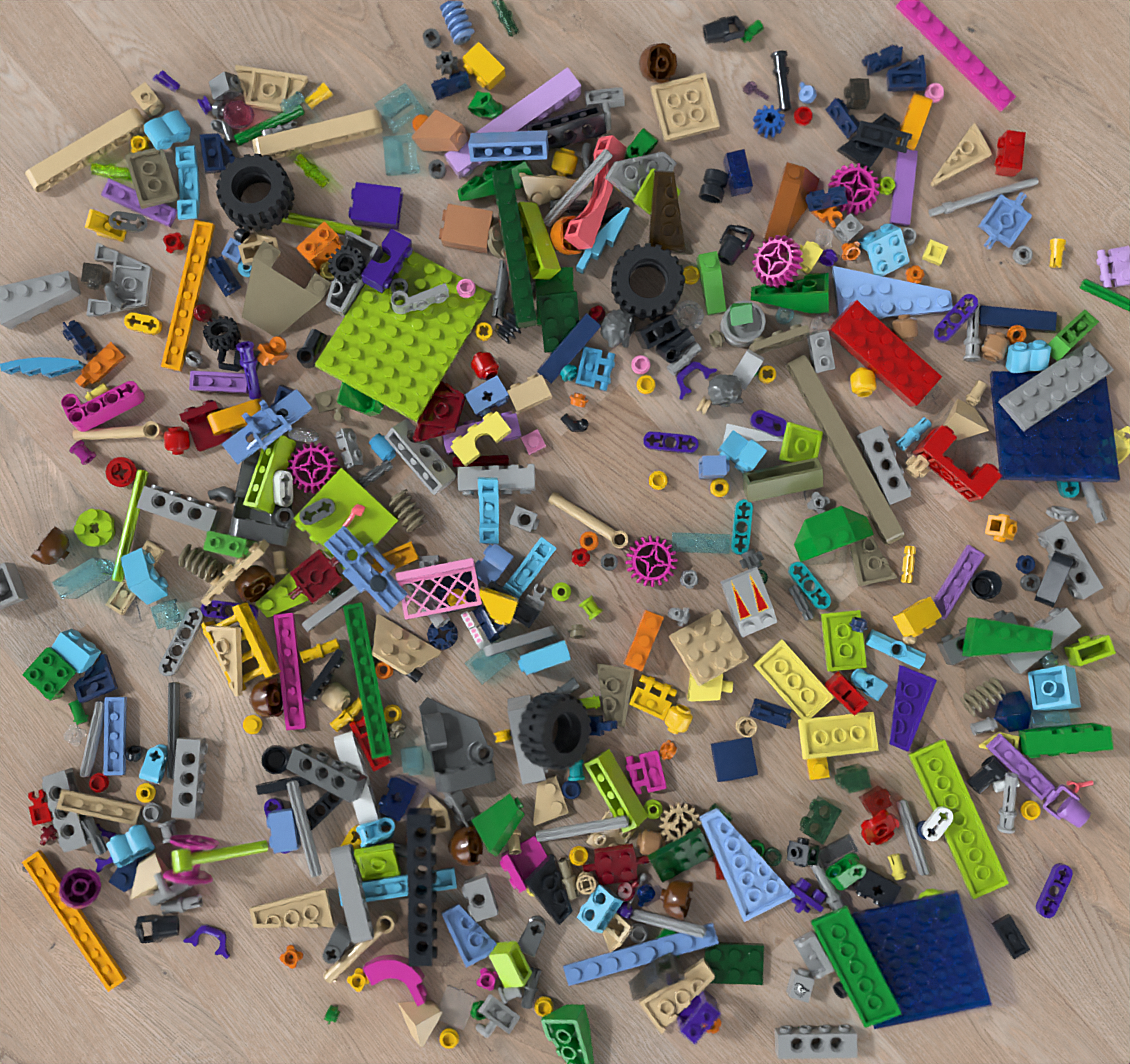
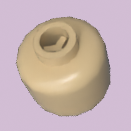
[322,682,351,711]

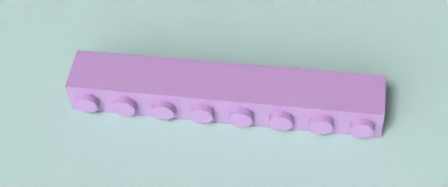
[445,67,581,179]

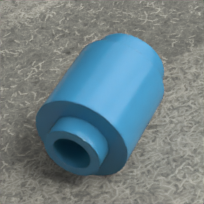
[369,433,397,461]

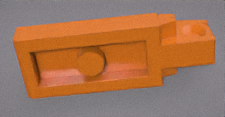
[75,342,126,388]

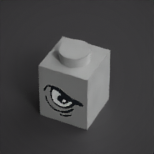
[786,968,815,1003]

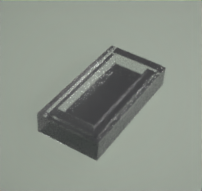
[818,834,860,870]

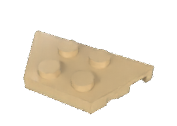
[235,65,308,112]
[372,614,441,675]

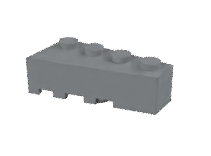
[0,271,81,329]
[458,464,535,495]

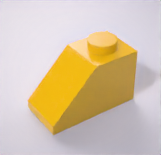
[479,586,519,625]

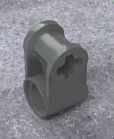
[518,915,546,957]
[323,922,352,964]

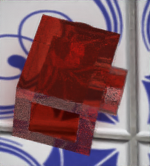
[858,785,893,817]

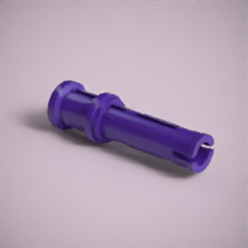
[236,341,262,400]

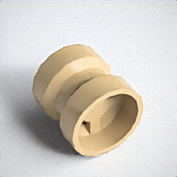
[735,716,757,737]
[576,871,596,895]

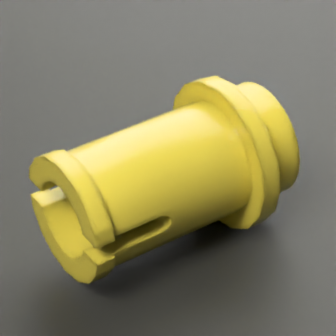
[85,382,110,401]
[887,853,907,880]

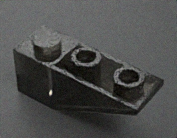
[629,952,686,1001]

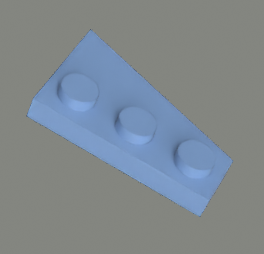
[441,903,497,967]

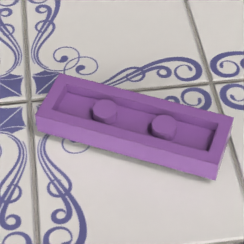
[189,371,248,394]

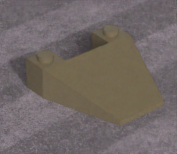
[242,241,331,337]

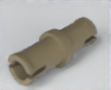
[557,857,580,899]

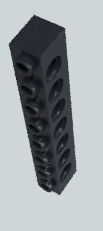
[406,808,438,966]

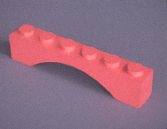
[564,135,627,250]

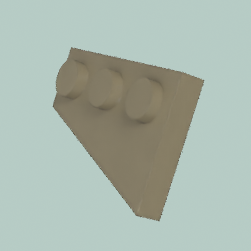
[849,536,897,586]
[596,663,634,727]

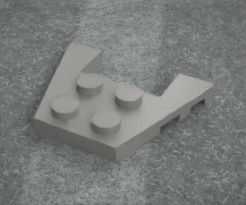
[87,243,153,317]

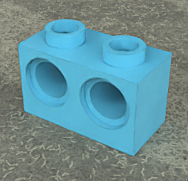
[577,884,623,934]

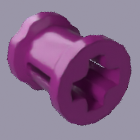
[69,440,96,465]

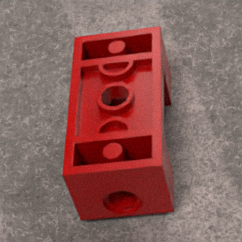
[912,425,1002,502]

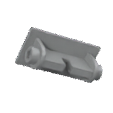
[335,428,364,469]
[668,607,691,626]
[444,790,476,827]

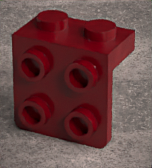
[179,400,233,452]

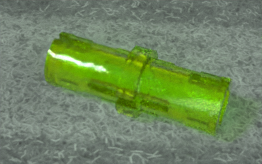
[294,154,329,188]
[90,162,131,180]

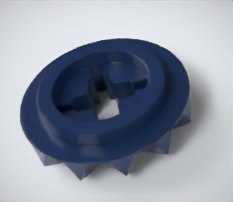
[427,620,458,650]

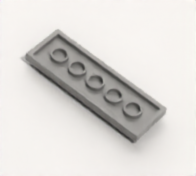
[999,341,1114,431]

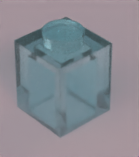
[400,745,425,776]

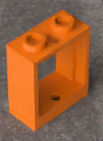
[296,221,343,274]

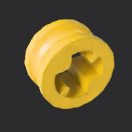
[475,322,493,341]
[758,365,776,384]
[494,729,512,743]

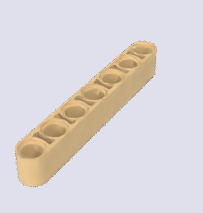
[25,108,146,192]
[252,110,383,160]

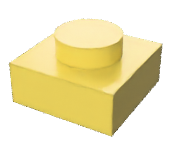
[922,240,948,266]

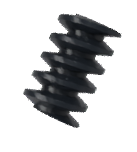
[494,307,527,345]

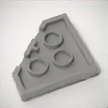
[605,152,677,201]

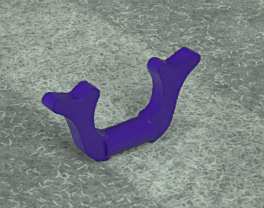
[152,70,180,92]
[676,362,717,400]
[95,823,117,873]
[183,924,230,959]

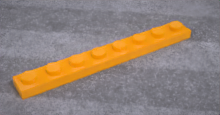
[161,220,215,372]
[22,850,127,992]

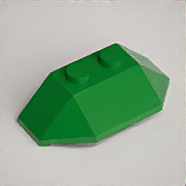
[794,506,874,562]

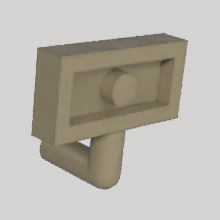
[315,388,345,423]

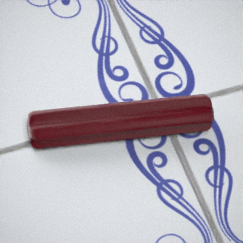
[452,455,509,467]

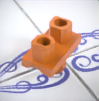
[257,336,289,366]

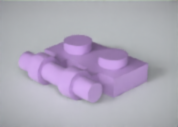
[1096,246,1130,288]

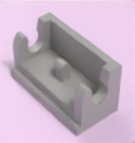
[793,930,835,979]

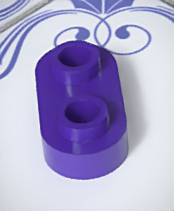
[750,410,787,437]

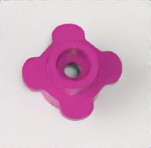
[476,967,499,991]

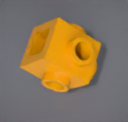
[985,514,1017,543]

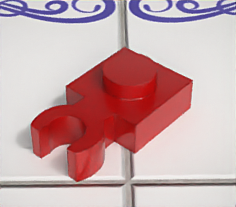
[28,789,54,826]

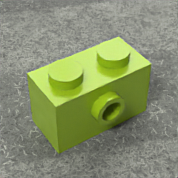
[1063,634,1116,666]
[489,941,532,988]

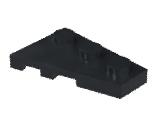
[837,113,900,171]
[303,648,345,707]
[523,854,573,925]

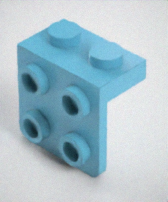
[857,224,909,276]

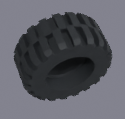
[216,153,295,232]
[611,243,685,321]
[518,692,591,770]

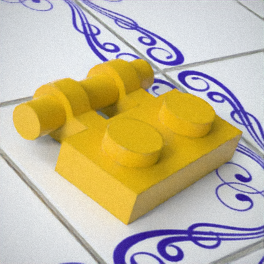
[629,674,677,720]

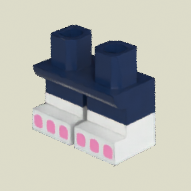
[461,605,507,650]

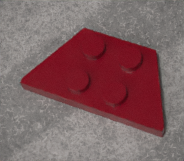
[413,381,466,442]

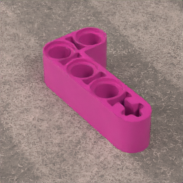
[61,381,145,432]

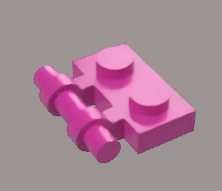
[625,749,667,795]

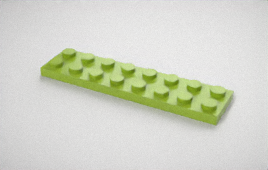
[908,739,1009,899]

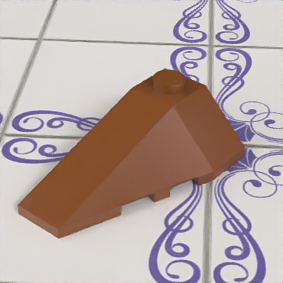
[763,162,820,242]

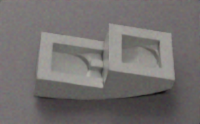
[732,349,765,390]

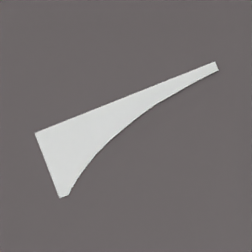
[723,424,784,442]

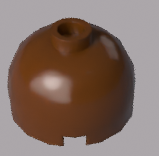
[639,43,677,83]
[31,526,70,565]
[235,565,275,603]
[249,678,284,718]
[448,825,483,866]
[660,879,694,921]

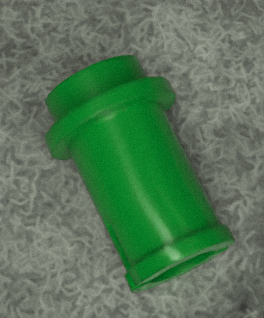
[740,19,764,43]
[68,700,89,725]

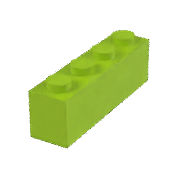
[518,201,561,280]
[243,432,297,514]
[584,749,648,833]

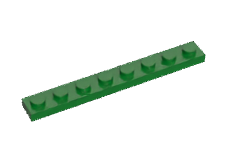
[343,602,392,759]

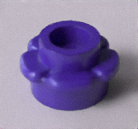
[819,249,838,266]

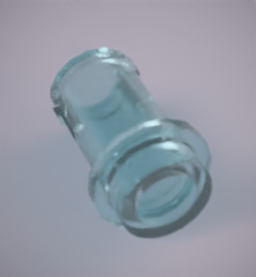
[280,91,305,114]

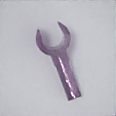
[743,81,769,100]

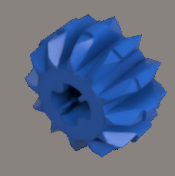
[753,105,785,138]

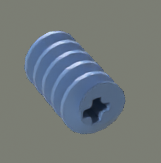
[440,0,474,45]

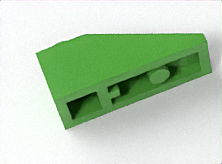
[696,251,726,315]
[1048,309,1099,361]

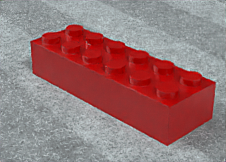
[827,300,942,407]

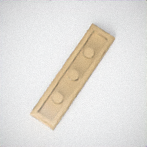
[105,540,165,615]
[56,789,142,825]

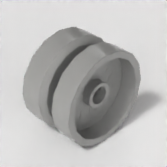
[720,300,766,348]

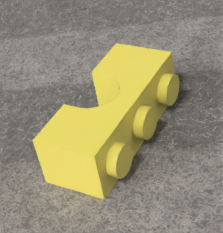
[450,411,512,467]

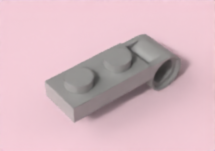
[391,283,449,314]

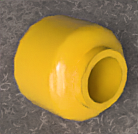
[551,148,578,178]
[850,367,876,397]
[664,704,693,734]

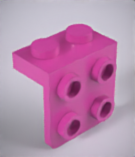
[500,836,547,893]

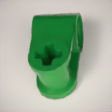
[468,91,503,119]
[625,128,659,159]
[826,853,866,890]

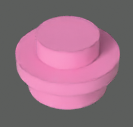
[925,83,944,103]
[457,279,476,298]
[631,355,650,375]

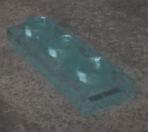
[671,532,730,554]

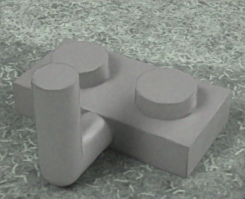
[585,87,624,130]
[148,872,193,906]
[476,994,520,1037]

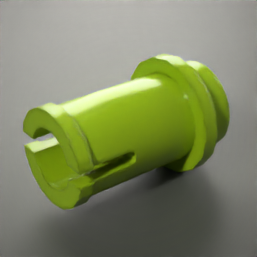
[579,694,601,710]

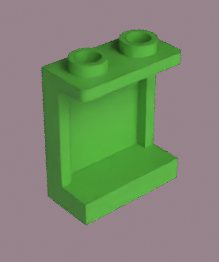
[203,531,258,558]

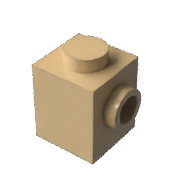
[131,82,165,117]

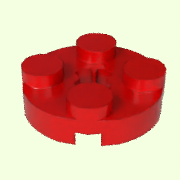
[861,810,900,845]

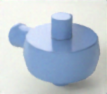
[799,82,817,104]

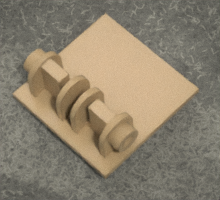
[586,809,637,848]

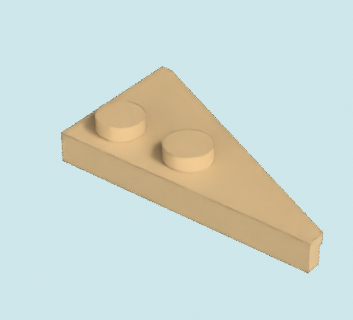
[930,123,993,187]
[519,173,592,206]
[206,625,243,696]

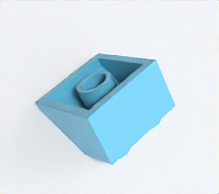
[1028,665,1081,710]

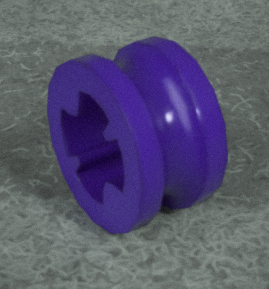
[197,95,212,115]

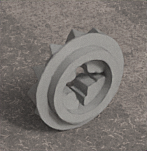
[1046,506,1079,522]

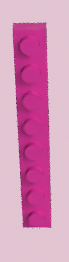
[895,0,1016,112]

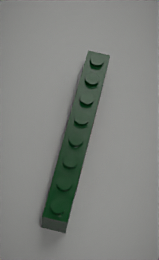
[492,168,537,328]

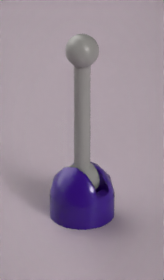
[617,873,647,919]

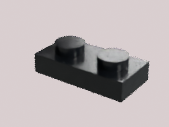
[991,914,1031,960]

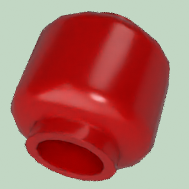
[471,352,499,381]
[164,426,190,455]

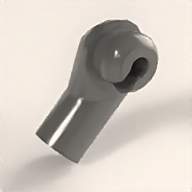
[210,119,236,144]
[581,143,593,171]
[104,281,127,310]
[208,486,236,504]

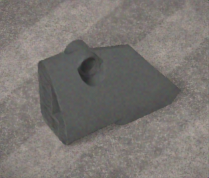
[228,450,294,546]
[419,697,496,793]

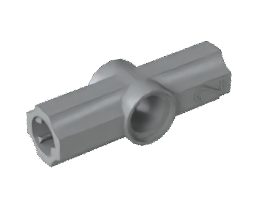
[406,581,450,629]

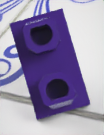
[789,877,826,913]

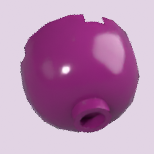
[59,867,101,909]

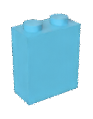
[518,640,571,675]

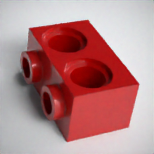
[824,671,868,716]

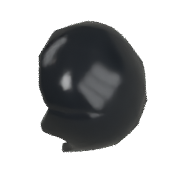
[969,570,1002,600]
[261,745,291,774]

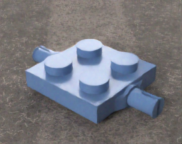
[978,192,1032,249]

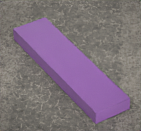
[889,150,918,227]
[101,178,177,228]
[933,545,985,620]
[986,733,1056,801]

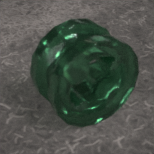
[763,847,782,866]

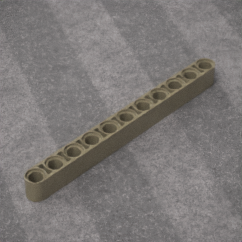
[786,355,904,546]

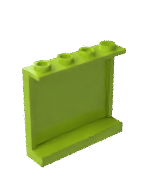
[293,468,399,570]

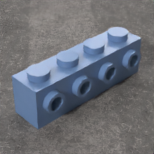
[468,130,549,162]

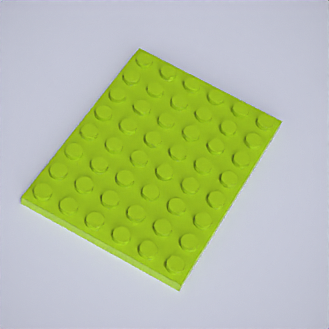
[315,251,492,422]

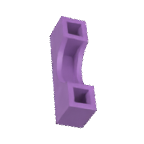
[442,411,522,455]

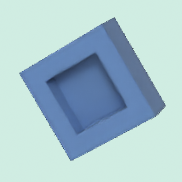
[221,238,242,264]

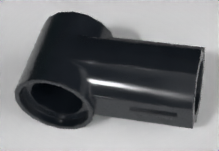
[655,327,695,363]
[297,328,327,369]
[967,755,1008,794]

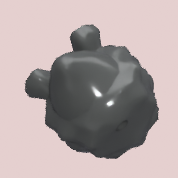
[600,309,636,348]
[707,374,744,407]

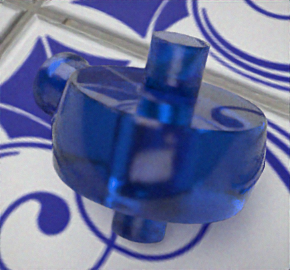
[637,884,656,907]

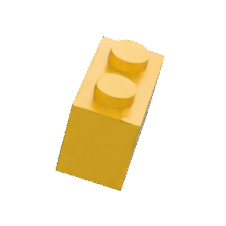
[462,42,506,91]
[893,596,942,637]

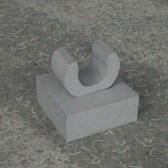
[419,555,439,568]

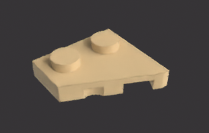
[533,775,569,826]

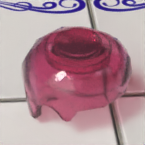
[223,100,255,130]

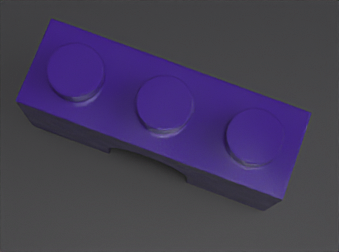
[361,228,413,294]

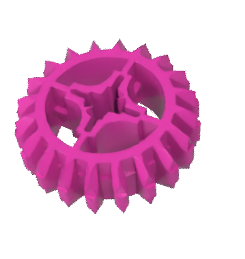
[828,163,880,215]
[752,235,804,287]
[287,442,340,494]
[625,535,678,587]

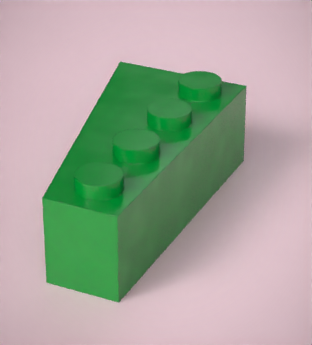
[962,617,1053,657]
[1018,722,1114,758]

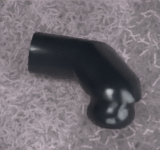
[560,413,589,432]

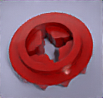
[106,457,137,487]

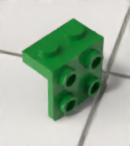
[337,382,384,416]
[22,647,76,701]

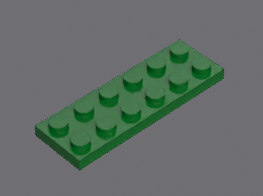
[811,905,901,1028]

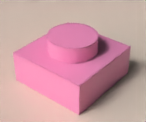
[521,429,546,455]

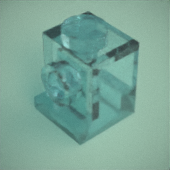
[150,598,182,630]

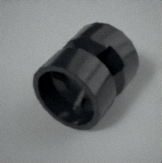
[699,168,729,204]

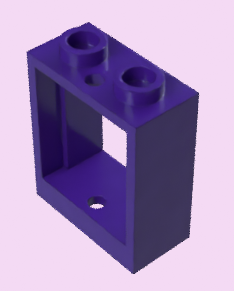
[676,989,721,1045]

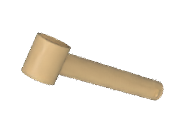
[73,421,166,441]
[548,492,628,549]
[323,910,397,984]

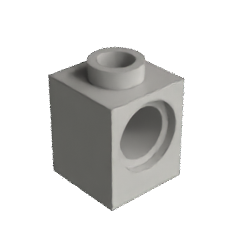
[832,213,864,244]
[509,506,540,533]

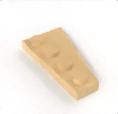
[639,958,715,1034]

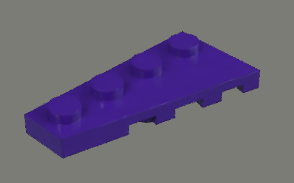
[889,665,937,752]

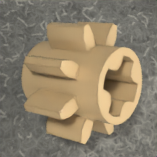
[905,455,930,479]

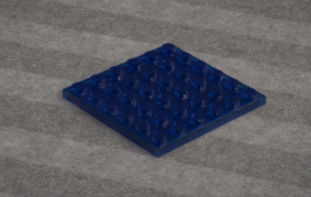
[990,371,1120,482]
[851,890,992,1029]

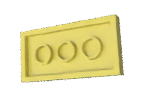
[753,639,834,719]
[798,712,879,759]

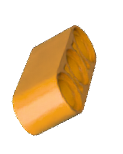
[895,93,933,150]
[207,399,261,435]

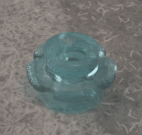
[1039,652,1059,668]

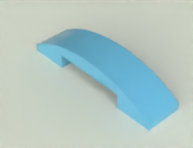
[175,146,200,220]
[478,477,499,544]
[503,536,557,598]

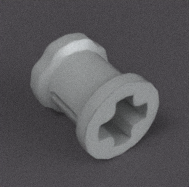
[158,819,178,844]
[498,986,523,1005]

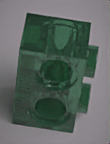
[834,763,872,794]
[799,796,842,844]

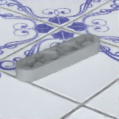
[302,585,361,632]
[159,607,205,676]
[484,625,557,657]

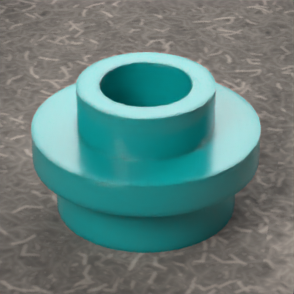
[560,364,578,382]

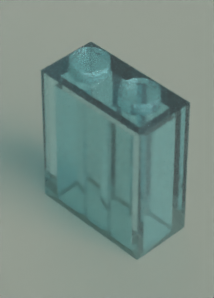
[52,558,114,599]

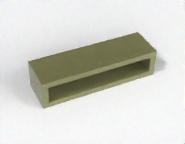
[742,458,823,502]

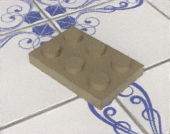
[125,148,179,209]
[749,324,810,355]

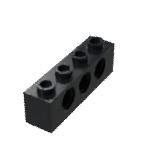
[526,104,607,151]

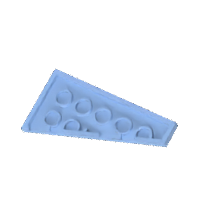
[832,266,953,319]
[699,808,796,922]

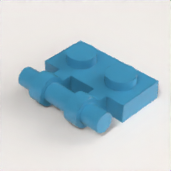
[575,346,615,391]

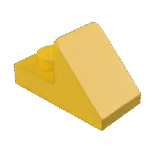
[85,209,126,242]

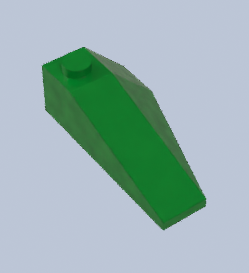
[457,160,535,202]
[751,273,829,314]
[541,1004,595,1064]

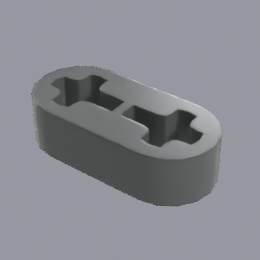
[109,211,148,233]
[299,498,336,525]

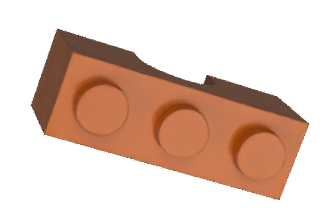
[623,610,664,671]

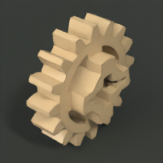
[659,802,702,842]

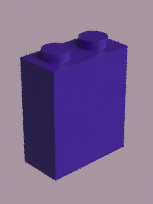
[349,182,403,230]

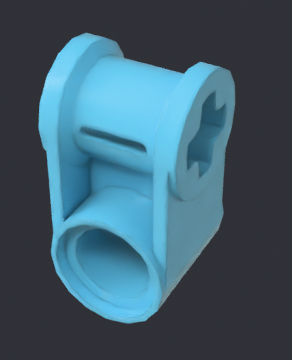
[851,669,888,701]
[139,744,167,784]
[356,818,395,848]

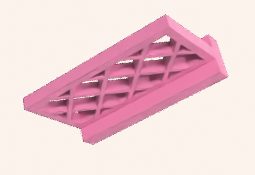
[395,558,482,620]

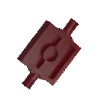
[288,549,344,604]
[583,843,649,885]

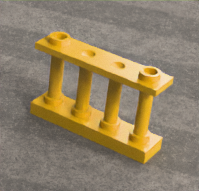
[201,602,281,691]

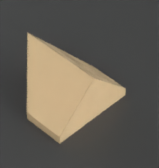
[238,231,281,266]
[943,399,989,441]
[416,792,451,834]
[130,853,173,900]
[602,912,633,952]
[398,1000,443,1047]

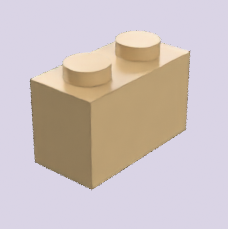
[507,374,552,414]

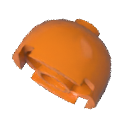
[550,216,582,255]

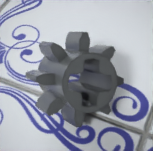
[435,50,458,75]
[739,548,764,570]

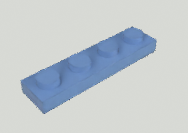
[104,697,127,775]

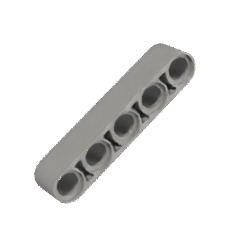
[331,844,374,944]

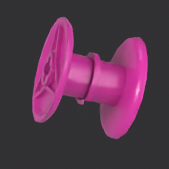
[163,834,220,885]

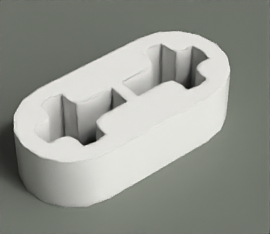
[273,470,293,507]
[922,806,953,841]

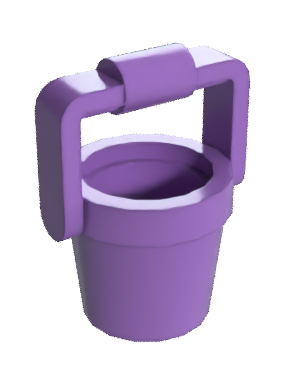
[1043,784,1091,828]

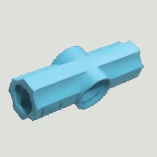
[865,629,926,669]

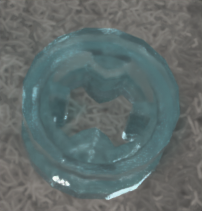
[776,307,794,324]

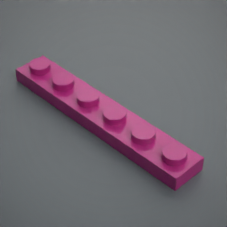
[273,613,307,731]

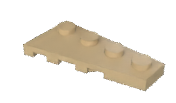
[201,539,269,606]
[249,888,335,928]

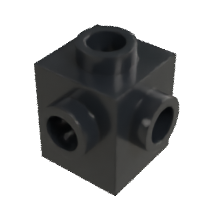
[787,837,820,867]

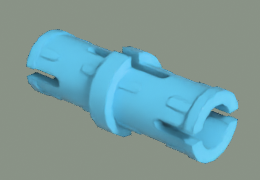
[896,417,932,451]

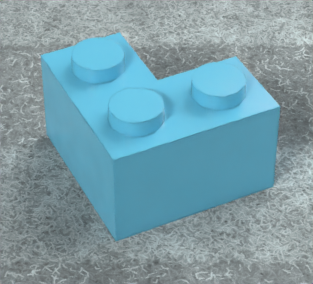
[717,430,767,473]
[120,548,168,605]

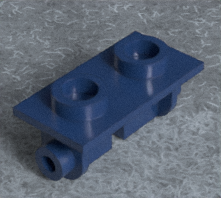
[862,44,903,76]
[431,70,472,100]
[825,98,860,139]
[806,185,848,212]
[206,256,242,297]
[62,320,97,360]
[749,698,792,728]

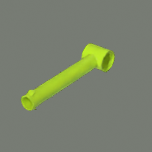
[172,840,268,873]

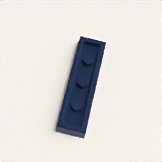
[979,305,1057,332]
[537,313,601,384]

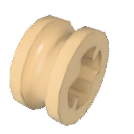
[696,396,711,415]

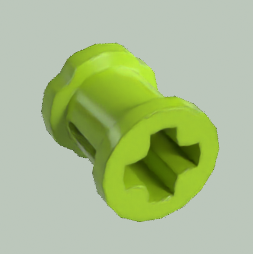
[578,595,603,620]

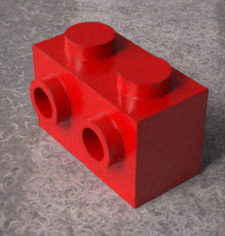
[995,130,1026,177]

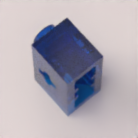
[723,149,753,197]
[378,773,419,822]

